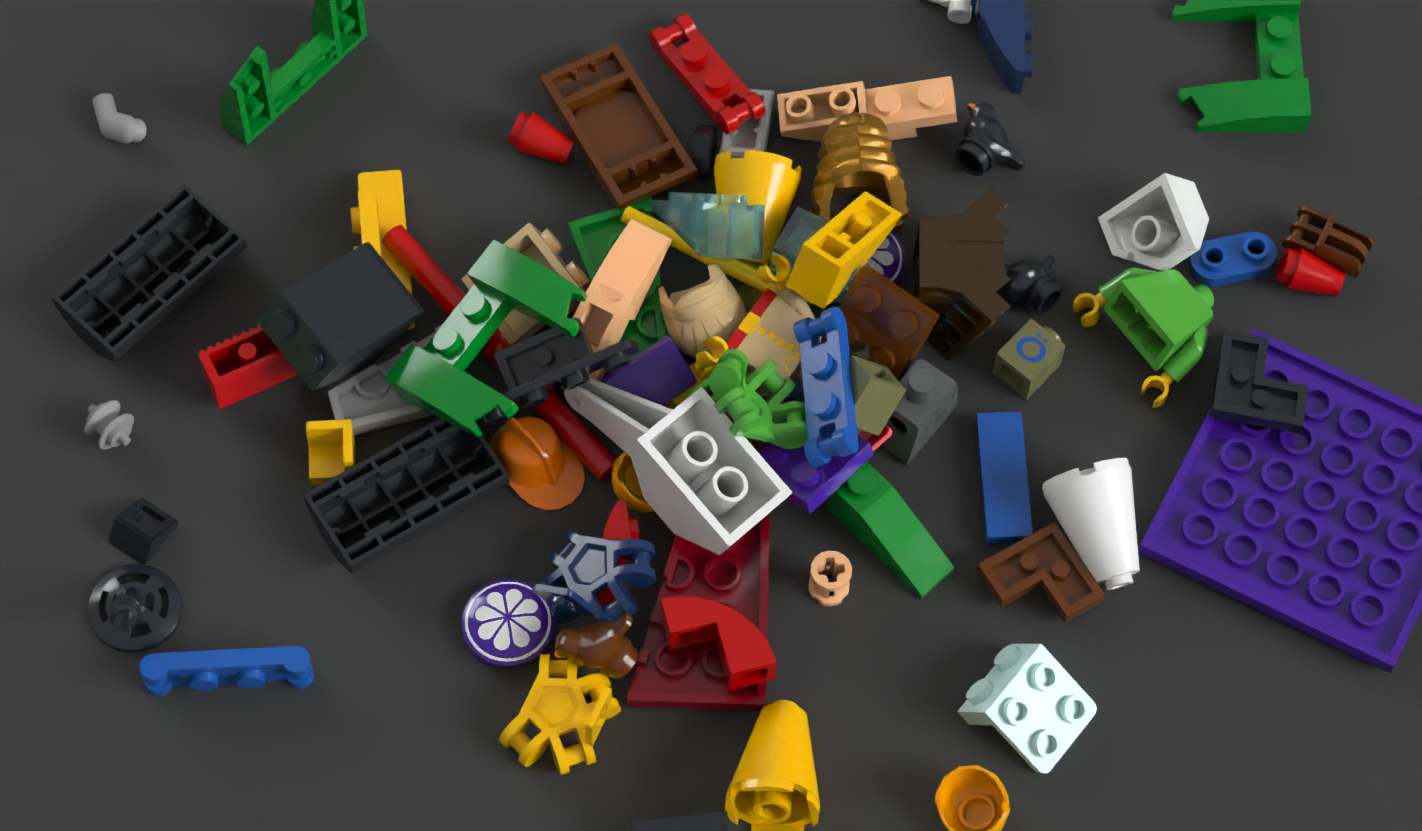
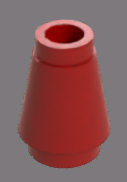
[507,111,575,165]
[1275,247,1345,297]

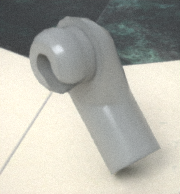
[92,93,147,144]

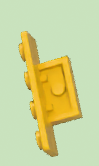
[350,170,415,330]

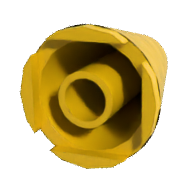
[714,150,802,270]
[725,700,821,831]

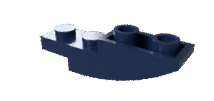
[971,0,1033,94]

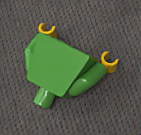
[1073,268,1214,408]

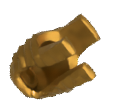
[810,112,909,233]

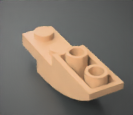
[777,76,958,141]
[560,219,672,389]

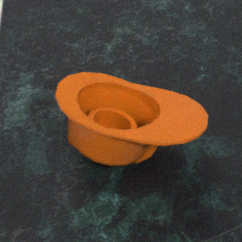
[489,416,585,511]

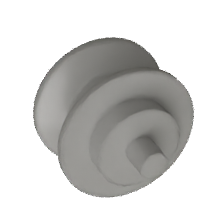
[84,400,134,450]

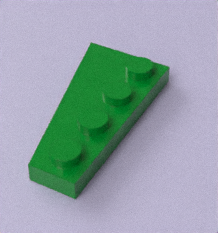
[568,197,666,360]

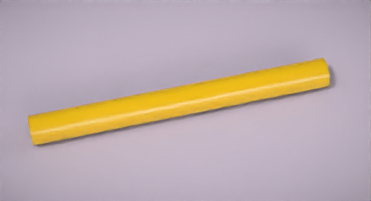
[621,206,775,293]

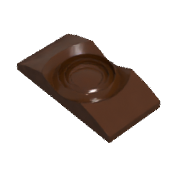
[540,42,698,211]

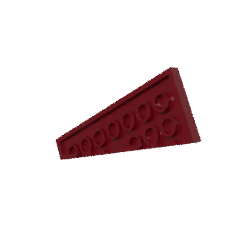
[627,396,770,711]

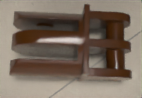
[1282,206,1375,278]

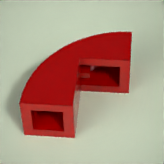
[660,596,777,690]

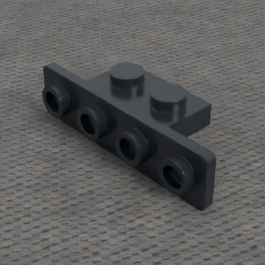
[476,318,640,426]

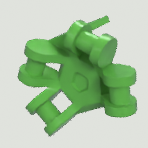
[687,349,808,449]

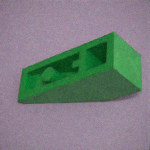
[825,462,955,599]

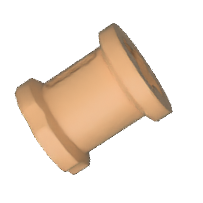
[808,550,852,606]

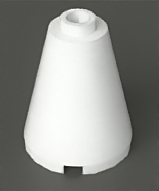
[1042,458,1140,590]

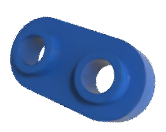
[1188,231,1277,287]

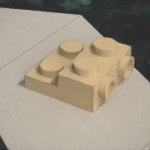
[461,223,589,345]

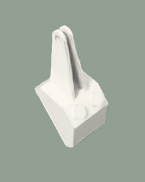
[564,377,793,555]

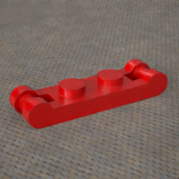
[648,13,766,135]

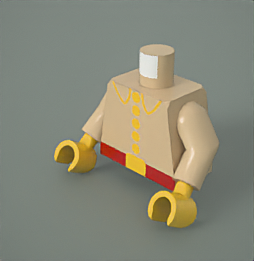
[696,255,821,397]

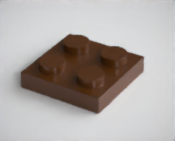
[821,265,940,382]

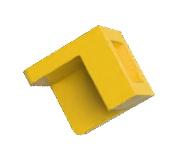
[306,419,356,486]

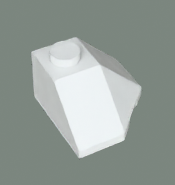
[1098,173,1209,271]

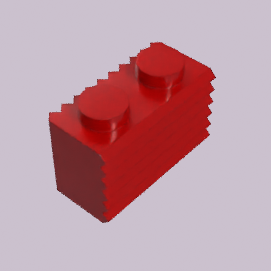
[198,324,298,409]

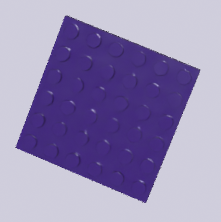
[1138,328,1422,674]

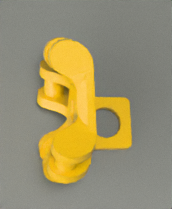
[499,654,621,775]

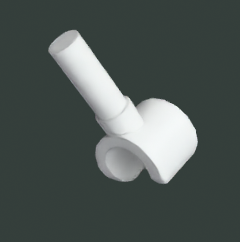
[928,0,972,24]

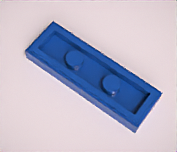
[975,412,1033,544]

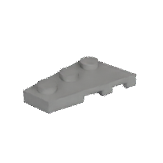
[328,324,442,435]

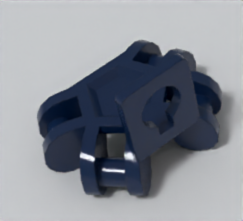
[532,529,656,624]

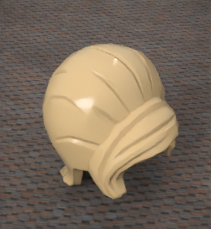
[658,264,747,358]

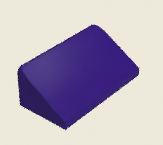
[599,335,697,406]

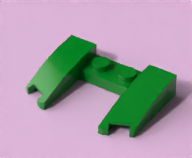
[220,0,367,146]
[1171,0,1312,133]
[384,240,587,437]

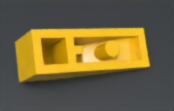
[785,191,902,309]

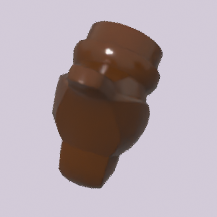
[554,613,638,679]

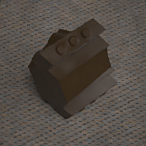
[913,188,1011,361]

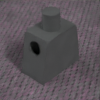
[879,358,958,466]

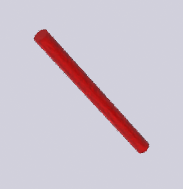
[382,225,616,481]

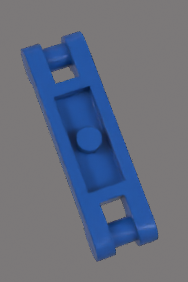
[794,306,858,468]
[139,646,314,697]

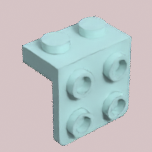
[957,644,1097,773]

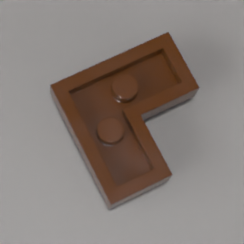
[976,522,1105,623]

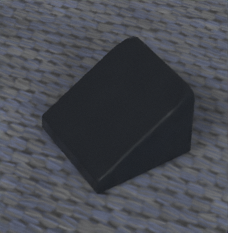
[109,498,179,564]

